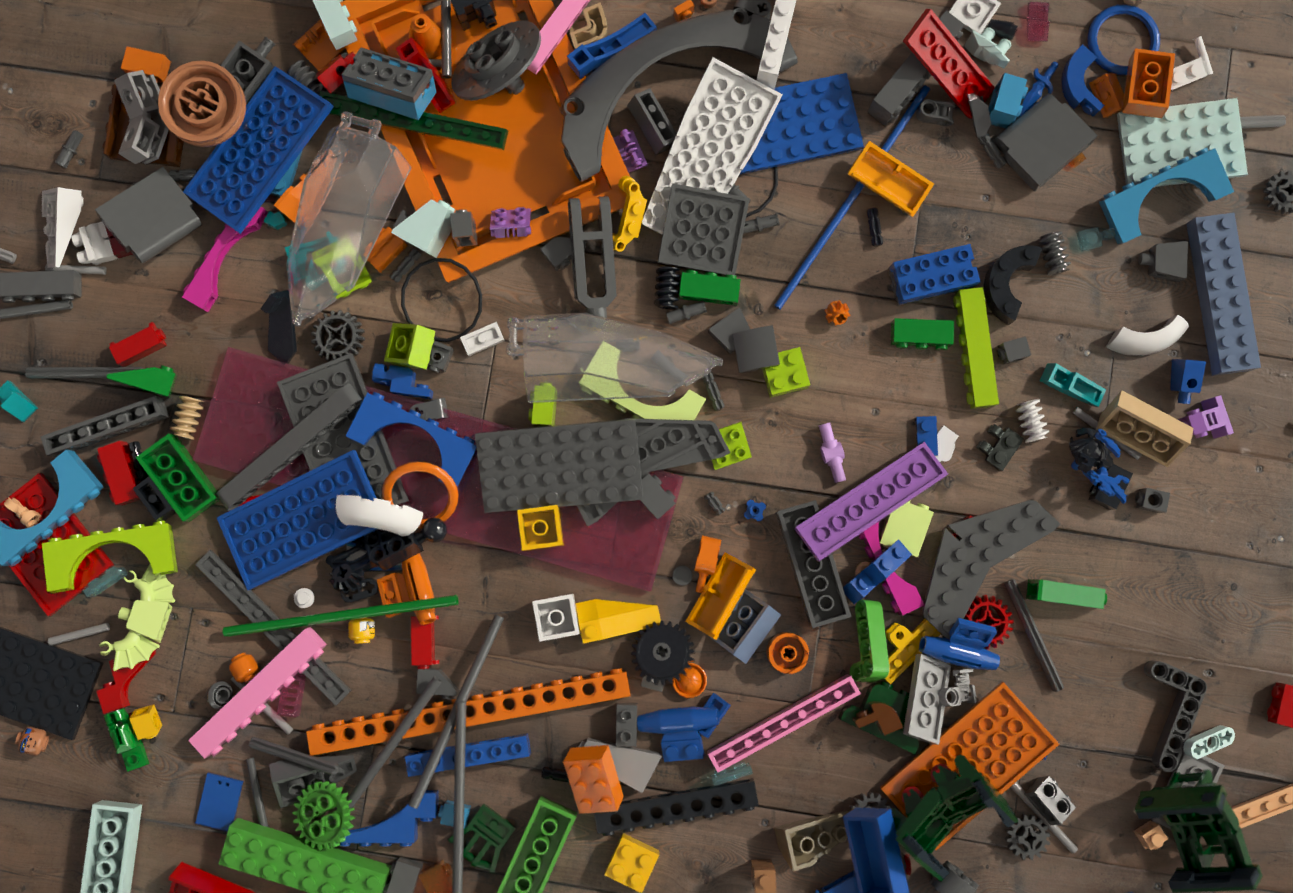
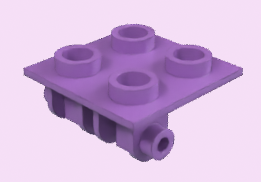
[613,129,648,173]
[490,207,531,238]

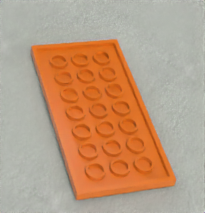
[880,681,1060,851]

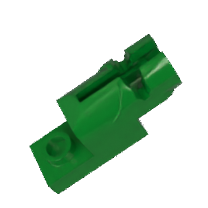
[104,708,149,772]

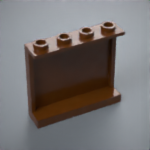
[103,78,184,167]

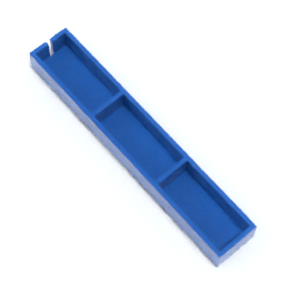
[843,807,909,893]

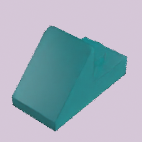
[0,380,38,422]

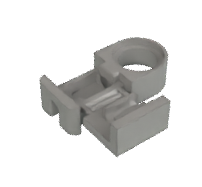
[939,669,977,706]

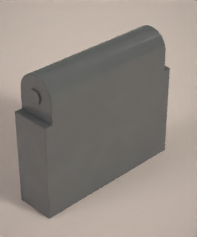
[994,94,1098,192]
[95,167,202,264]

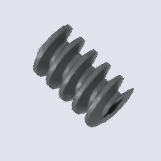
[287,60,327,95]
[1038,232,1071,276]

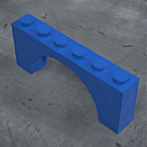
[346,392,477,487]

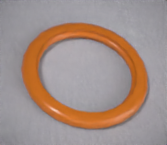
[381,462,459,529]

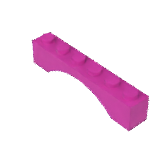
[182,207,268,312]
[858,522,924,615]

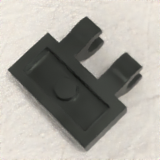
[976,424,1024,472]

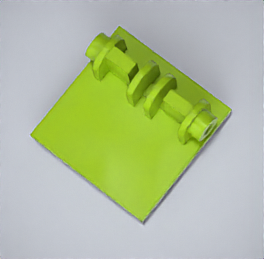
[712,422,752,470]

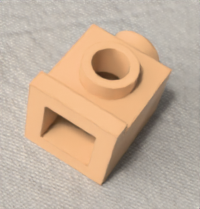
[1134,820,1168,850]

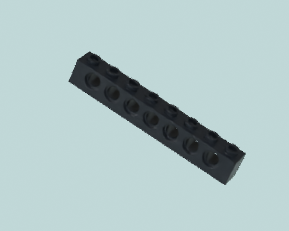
[594,778,759,836]

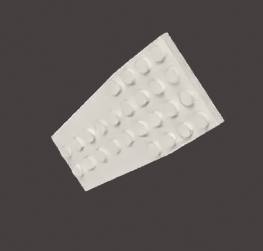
[642,57,783,234]

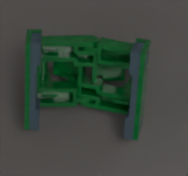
[891,755,1018,881]
[1134,769,1262,893]

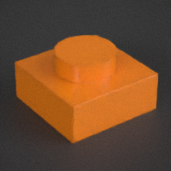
[673,0,694,22]

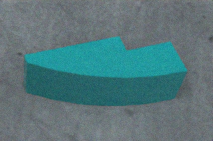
[1040,363,1106,407]

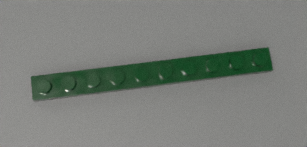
[319,91,508,150]

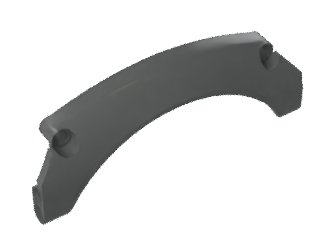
[560,8,798,182]

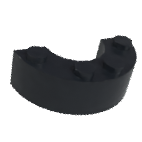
[984,245,1042,325]

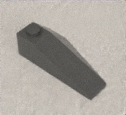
[269,755,357,808]

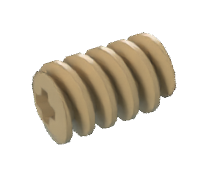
[170,396,204,440]

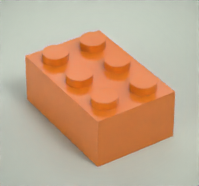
[1122,48,1175,118]
[563,745,624,814]

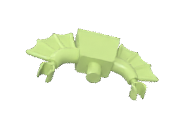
[99,564,175,671]

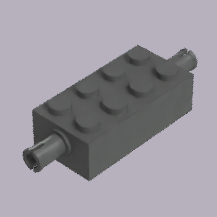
[197,37,275,112]

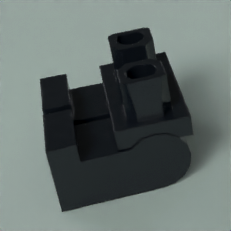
[451,0,497,31]

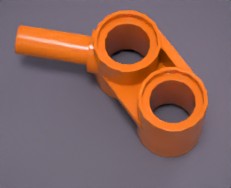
[694,535,722,593]

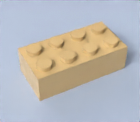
[1096,390,1194,467]

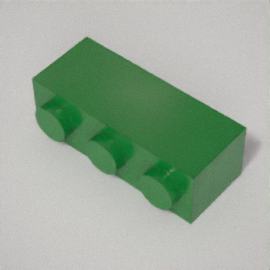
[679,270,741,306]
[891,318,954,350]

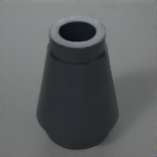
[988,19,1018,41]

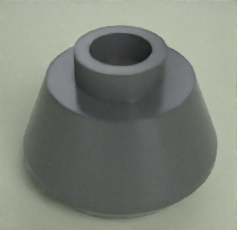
[205,681,233,709]

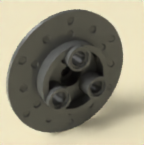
[451,21,541,101]

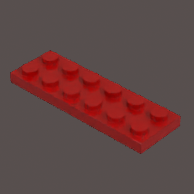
[903,9,995,119]

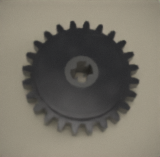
[631,620,695,686]

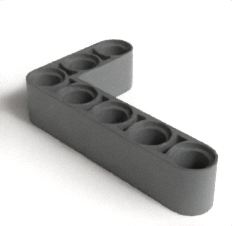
[1144,660,1207,772]

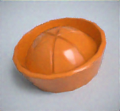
[672,663,707,698]

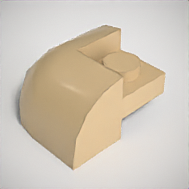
[569,2,607,49]

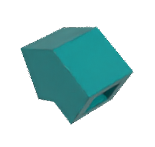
[263,211,288,230]

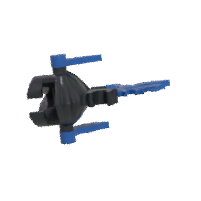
[1069,428,1130,504]

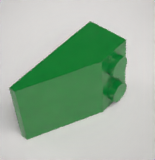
[106,365,177,398]

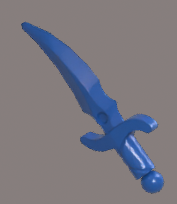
[1020,62,1059,117]

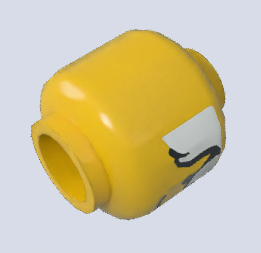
[348,617,375,644]

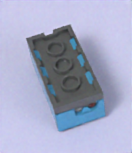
[342,47,436,120]

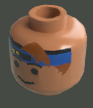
[15,727,49,756]

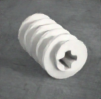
[1016,399,1049,443]

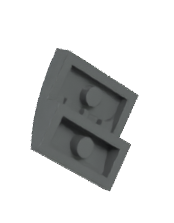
[732,325,780,373]

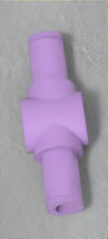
[819,423,846,483]

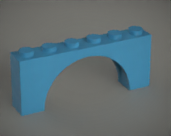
[1099,147,1234,244]
[0,450,104,566]

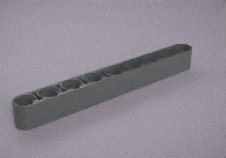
[216,384,363,511]

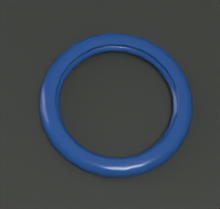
[1088,5,1160,75]

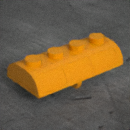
[847,141,934,217]
[685,552,756,640]

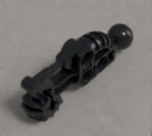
[326,517,447,594]

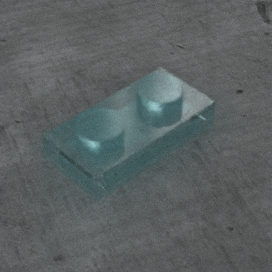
[83,567,128,597]
[711,761,753,786]

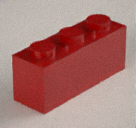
[97,441,140,506]

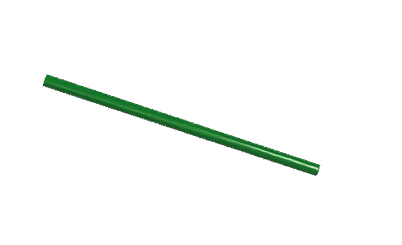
[223,595,459,637]

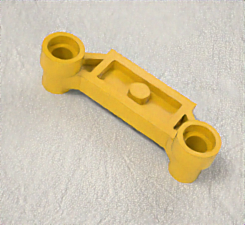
[612,176,647,252]

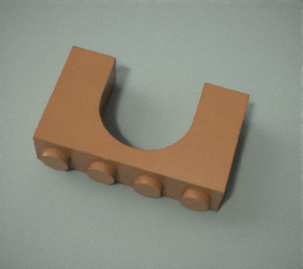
[751,859,776,893]

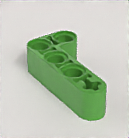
[850,600,889,682]

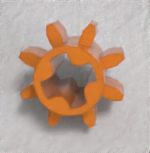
[825,300,850,325]

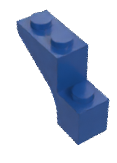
[843,539,912,604]

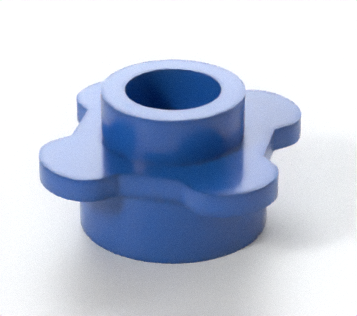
[744,500,766,522]

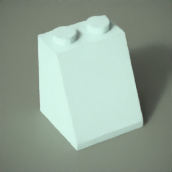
[391,199,455,258]

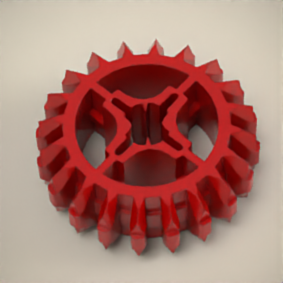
[964,595,1014,650]

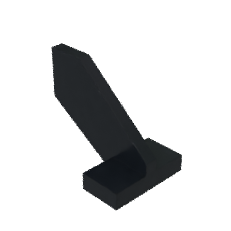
[261,289,297,365]

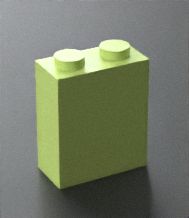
[879,500,934,557]

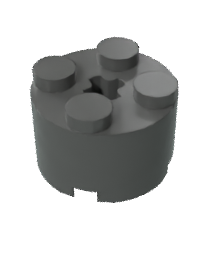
[929,860,979,893]

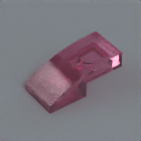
[1027,2,1050,42]

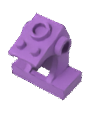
[1177,395,1234,439]

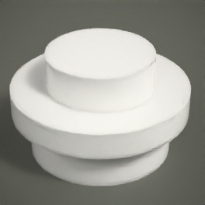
[294,588,315,608]

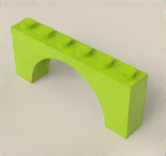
[42,521,178,593]

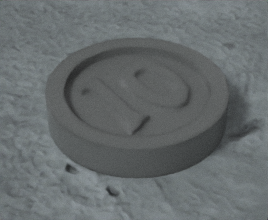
[672,566,692,586]

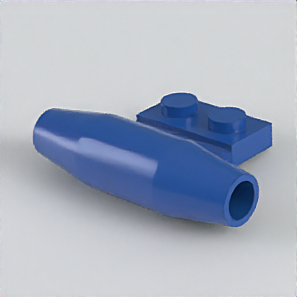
[919,618,1000,670]
[637,707,720,762]

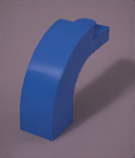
[1061,44,1105,117]

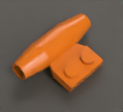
[377,553,436,625]

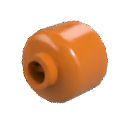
[229,653,260,684]

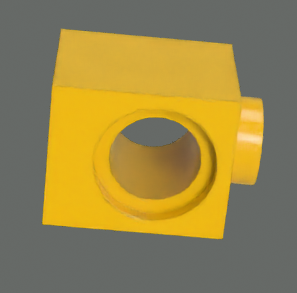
[129,704,162,740]

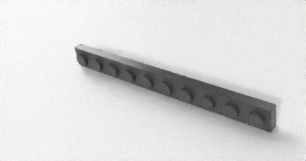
[195,550,352,706]

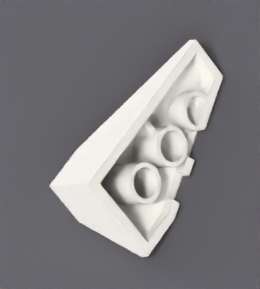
[42,187,83,268]

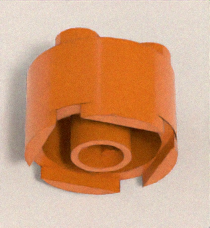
[766,632,809,674]

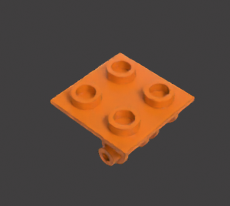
[293,19,345,71]

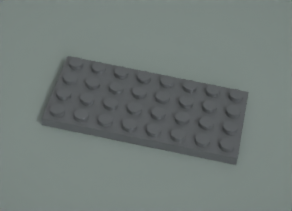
[277,353,409,506]
[475,418,644,513]

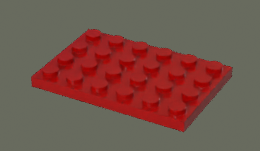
[0,473,114,616]

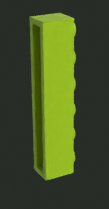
[953,287,999,409]

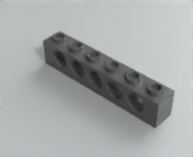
[40,396,169,457]

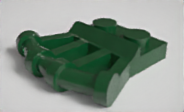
[447,804,516,874]

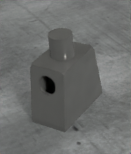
[1138,241,1188,282]
[708,308,750,354]

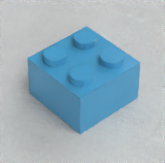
[988,73,1028,129]

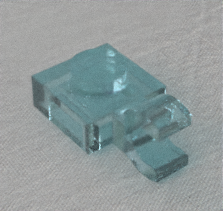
[1077,227,1116,252]

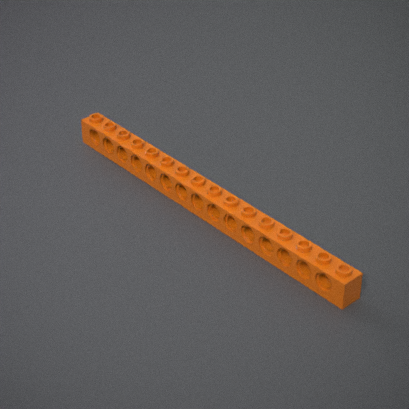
[306,668,631,756]

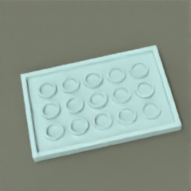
[1117,98,1248,187]

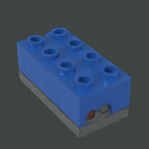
[888,244,981,306]

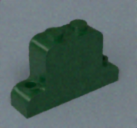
[838,681,919,754]

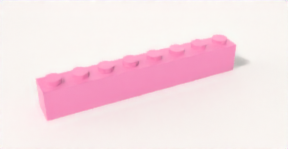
[188,627,327,759]
[707,674,861,772]

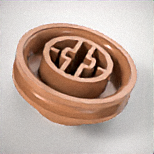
[158,61,246,147]

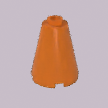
[408,14,441,59]

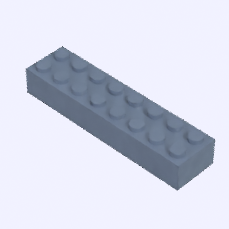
[1186,213,1261,376]

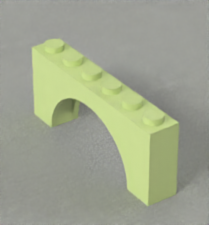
[579,341,706,420]

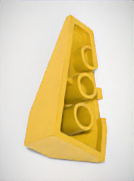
[576,599,661,644]

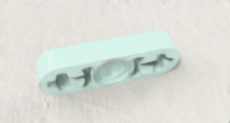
[1183,725,1235,759]

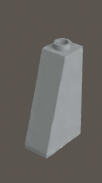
[579,738,661,793]

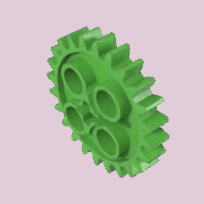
[293,781,355,850]

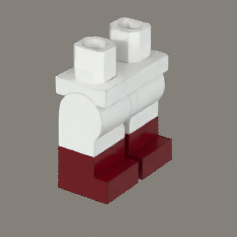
[71,222,133,265]

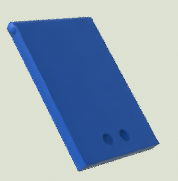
[195,772,244,832]

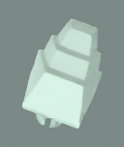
[964,28,1011,68]

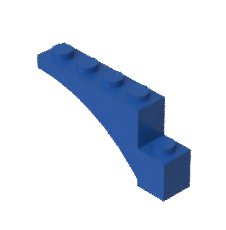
[567,13,657,79]
[339,790,439,847]

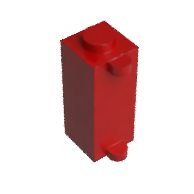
[109,322,167,367]
[411,615,440,669]

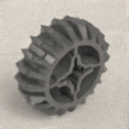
[311,310,365,361]

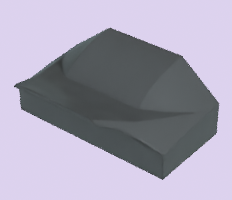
[967,93,991,137]

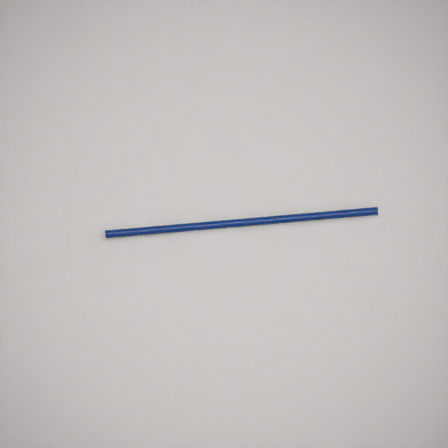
[774,85,930,310]

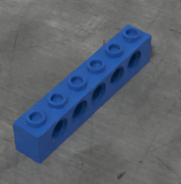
[405,733,531,777]

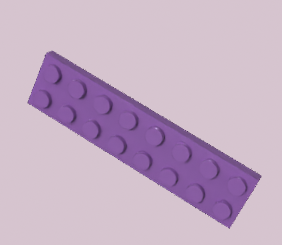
[795,442,948,562]

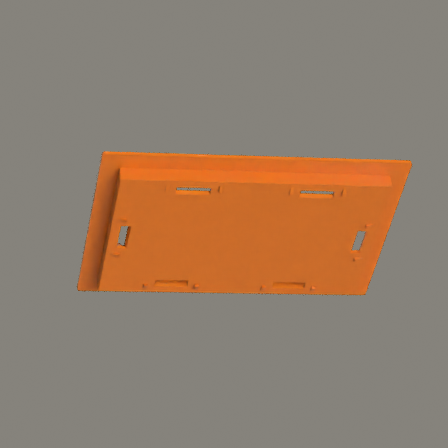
[340,0,630,283]

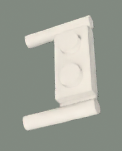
[1171,36,1213,90]

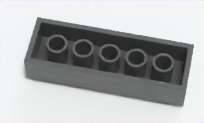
[867,10,965,127]
[775,500,851,628]

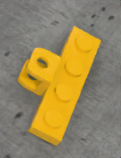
[885,619,941,685]

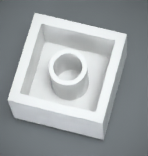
[532,594,581,642]

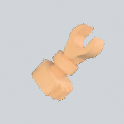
[4,497,41,528]

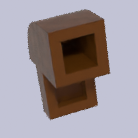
[852,701,903,736]

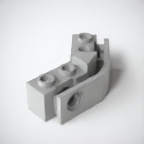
[114,70,169,165]

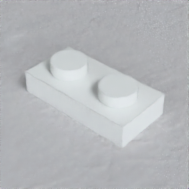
[460,322,505,356]

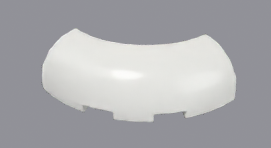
[1106,315,1189,356]
[336,495,423,536]

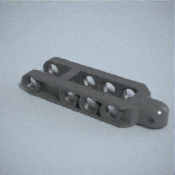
[568,196,617,327]

